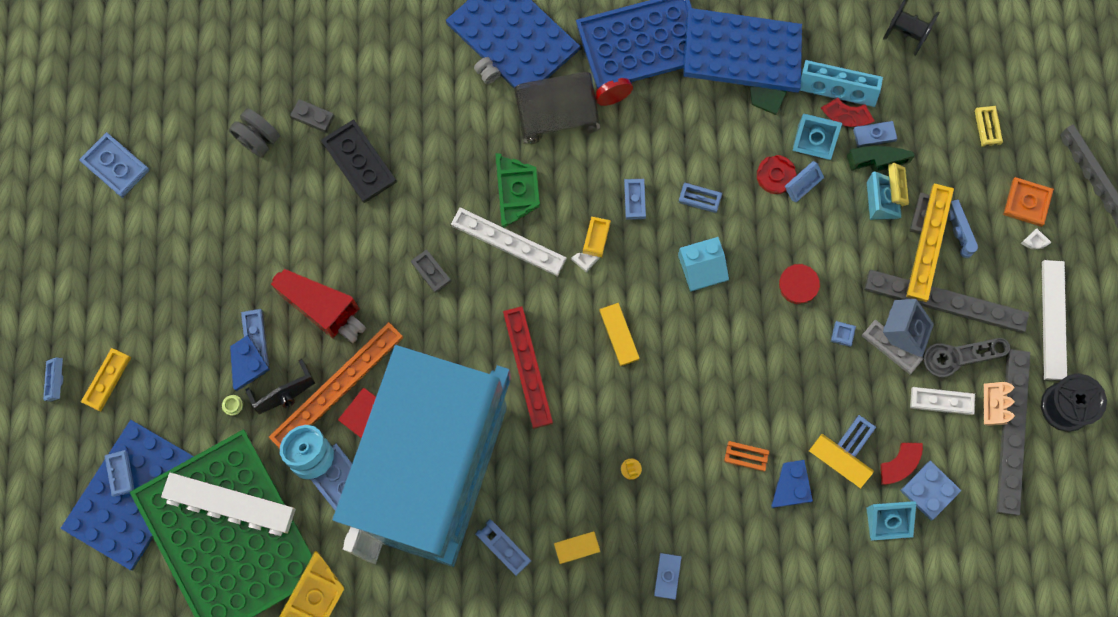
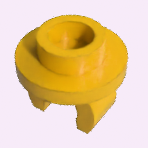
[621,459,642,480]

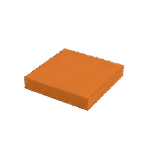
[1003,177,1054,227]

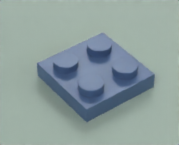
[900,461,961,521]

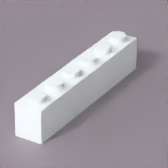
[161,472,296,536]

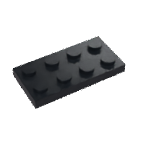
[321,119,397,203]

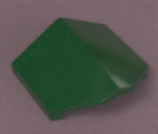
[750,86,787,115]

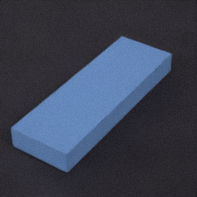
[241,309,269,367]

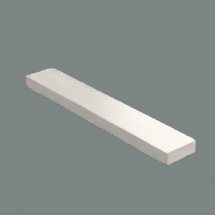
[451,208,567,277]
[1042,260,1067,381]

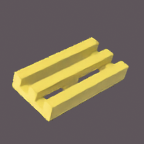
[975,106,1003,147]
[888,163,909,206]

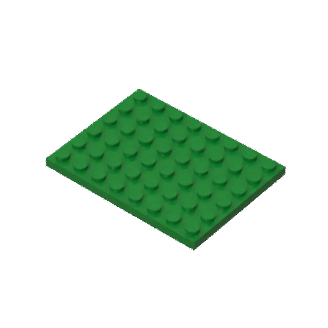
[130,429,313,617]

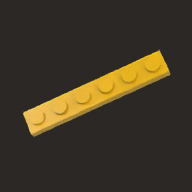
[906,183,954,302]

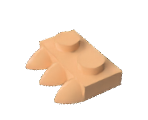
[984,382,1015,426]

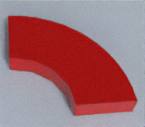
[821,98,875,127]
[880,443,923,485]

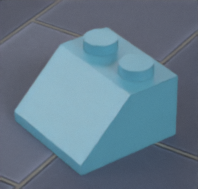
[678,237,729,292]

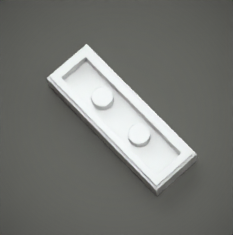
[910,387,975,415]

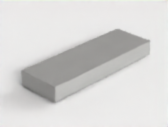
[861,320,924,375]

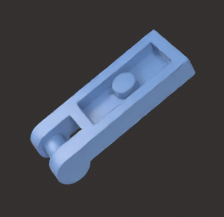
[947,200,978,258]
[475,519,531,576]

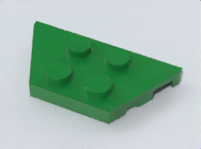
[495,153,540,228]

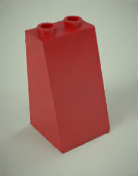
[271,269,360,339]

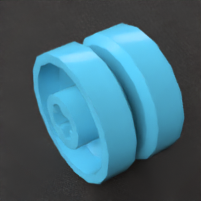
[280,425,334,479]

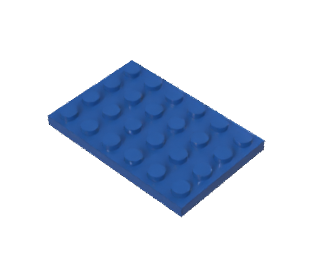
[446,0,580,99]
[576,0,692,89]
[683,8,802,93]
[60,420,194,571]

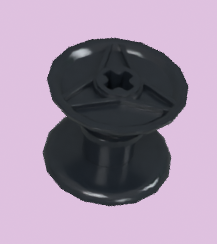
[883,0,940,56]
[1041,373,1107,432]

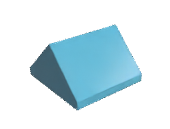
[793,114,842,160]
[867,172,901,220]
[866,501,916,540]

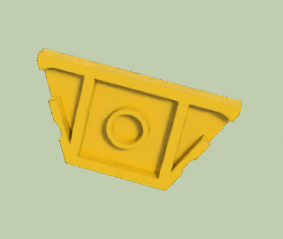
[279,551,344,617]

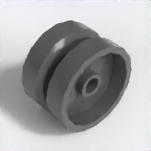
[228,108,280,158]

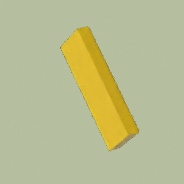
[599,303,640,367]
[81,348,131,412]
[809,434,874,489]

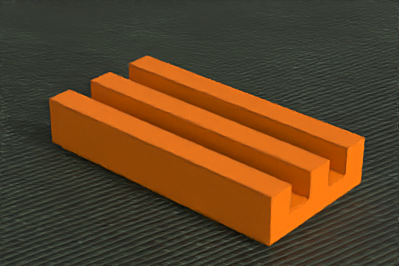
[724,441,769,472]

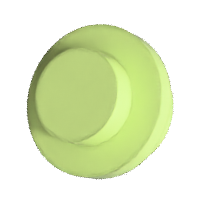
[222,395,243,416]

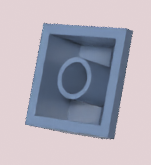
[883,299,934,357]

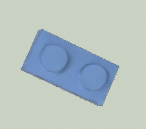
[624,179,646,220]

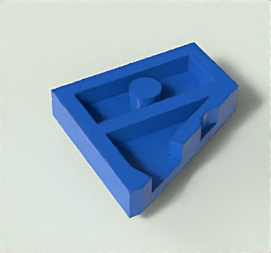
[230,335,270,391]
[771,460,813,508]

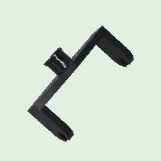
[245,358,316,414]

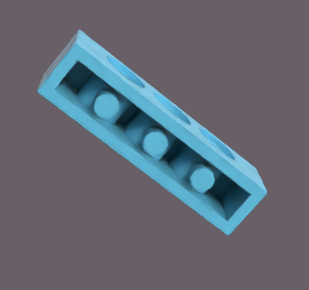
[800,60,883,107]

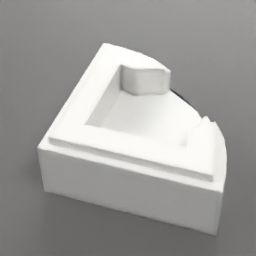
[1021,229,1051,249]
[571,253,600,272]

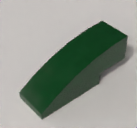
[847,146,915,172]

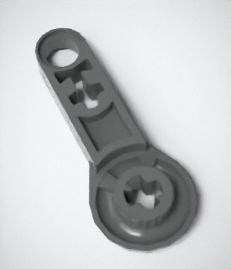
[924,338,1010,377]

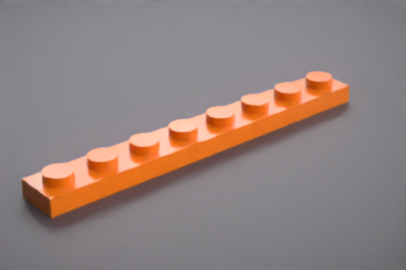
[269,322,404,449]

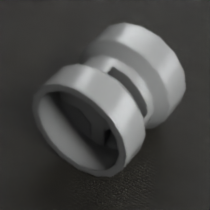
[474,57,501,84]
[338,315,366,344]

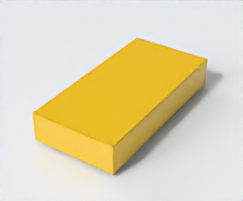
[583,216,611,258]
[554,531,600,564]

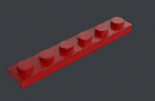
[503,306,553,429]

